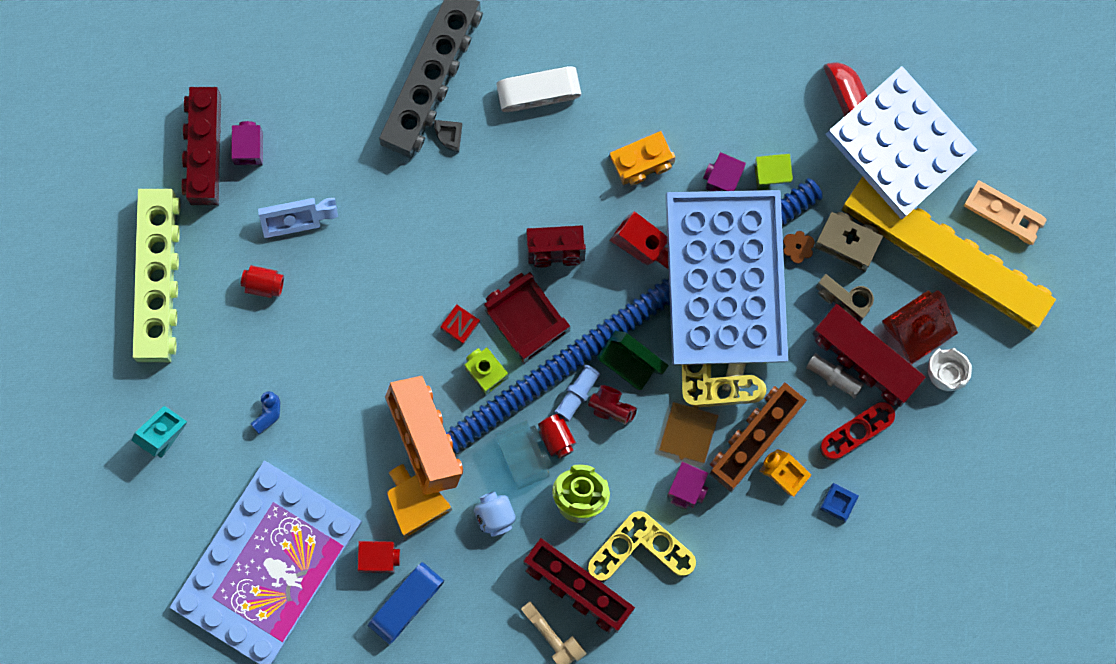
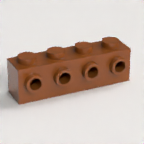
[709,382,807,493]

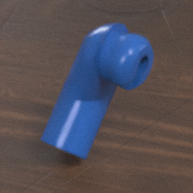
[250,391,281,434]

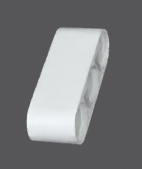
[496,67,582,112]

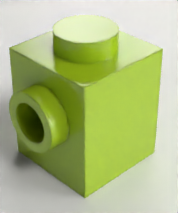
[464,347,509,395]

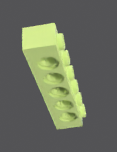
[133,189,180,362]

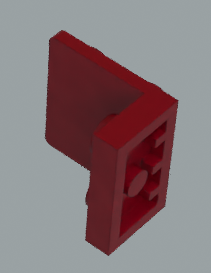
[527,225,586,268]

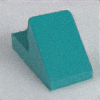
[131,406,187,457]

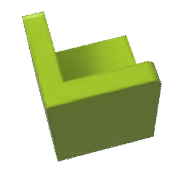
[754,154,793,191]

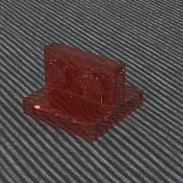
[882,290,958,364]

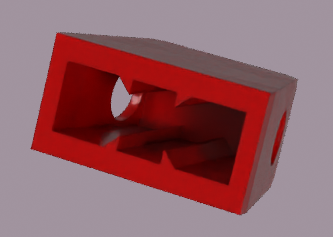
[610,211,669,269]

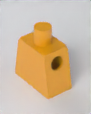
[387,464,452,538]

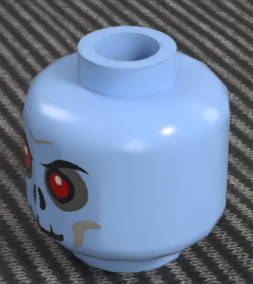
[474,491,516,537]

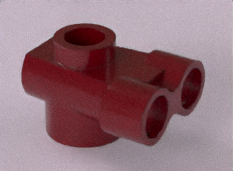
[588,385,637,425]

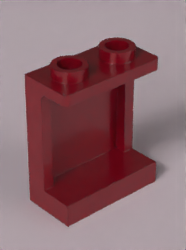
[484,272,571,364]

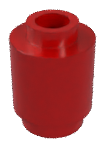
[241,265,284,299]
[538,414,576,459]

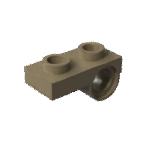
[816,274,874,323]

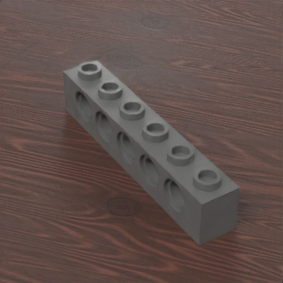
[379,0,483,158]

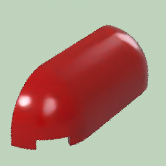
[823,62,868,116]

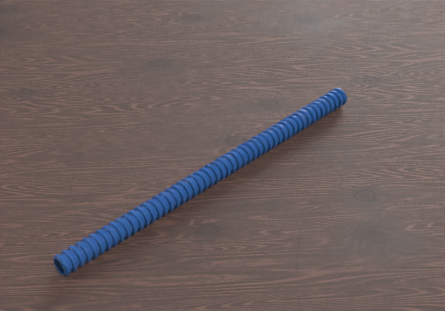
[445,178,823,454]

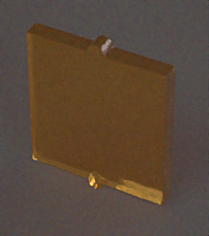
[659,402,718,464]

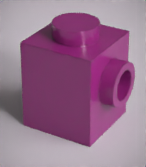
[703,152,746,192]
[667,462,709,509]

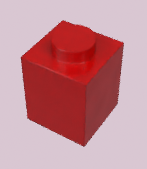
[358,541,400,573]

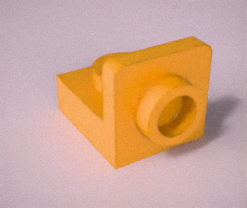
[760,449,811,497]

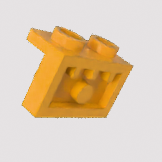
[609,131,676,186]

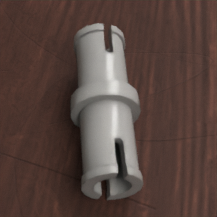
[806,353,864,399]

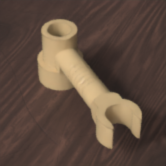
[521,601,587,664]

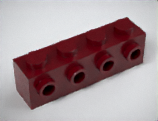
[181,87,221,205]
[812,304,926,407]
[523,538,635,633]

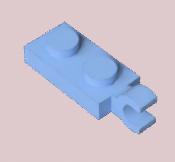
[258,198,338,238]

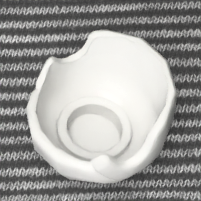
[928,348,972,391]

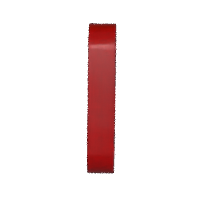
[820,402,895,460]

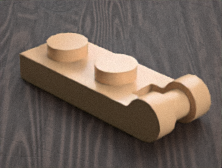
[964,180,1047,245]

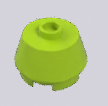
[552,465,610,523]

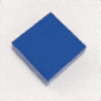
[820,483,859,522]

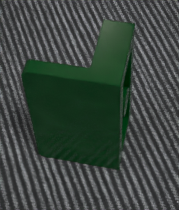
[598,330,669,390]

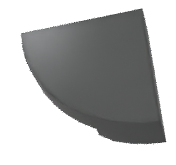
[434,120,463,152]

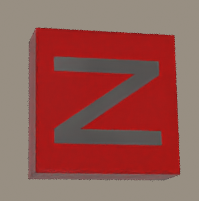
[440,304,480,345]

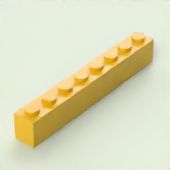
[842,176,1056,333]

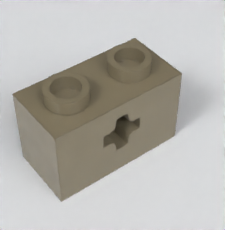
[814,212,883,272]

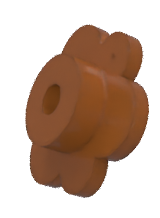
[783,231,815,264]

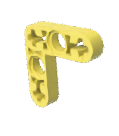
[682,364,766,407]
[588,511,696,582]

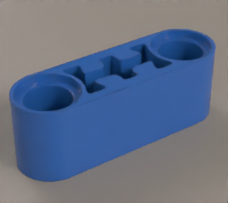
[367,562,445,645]

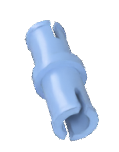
[554,365,601,422]

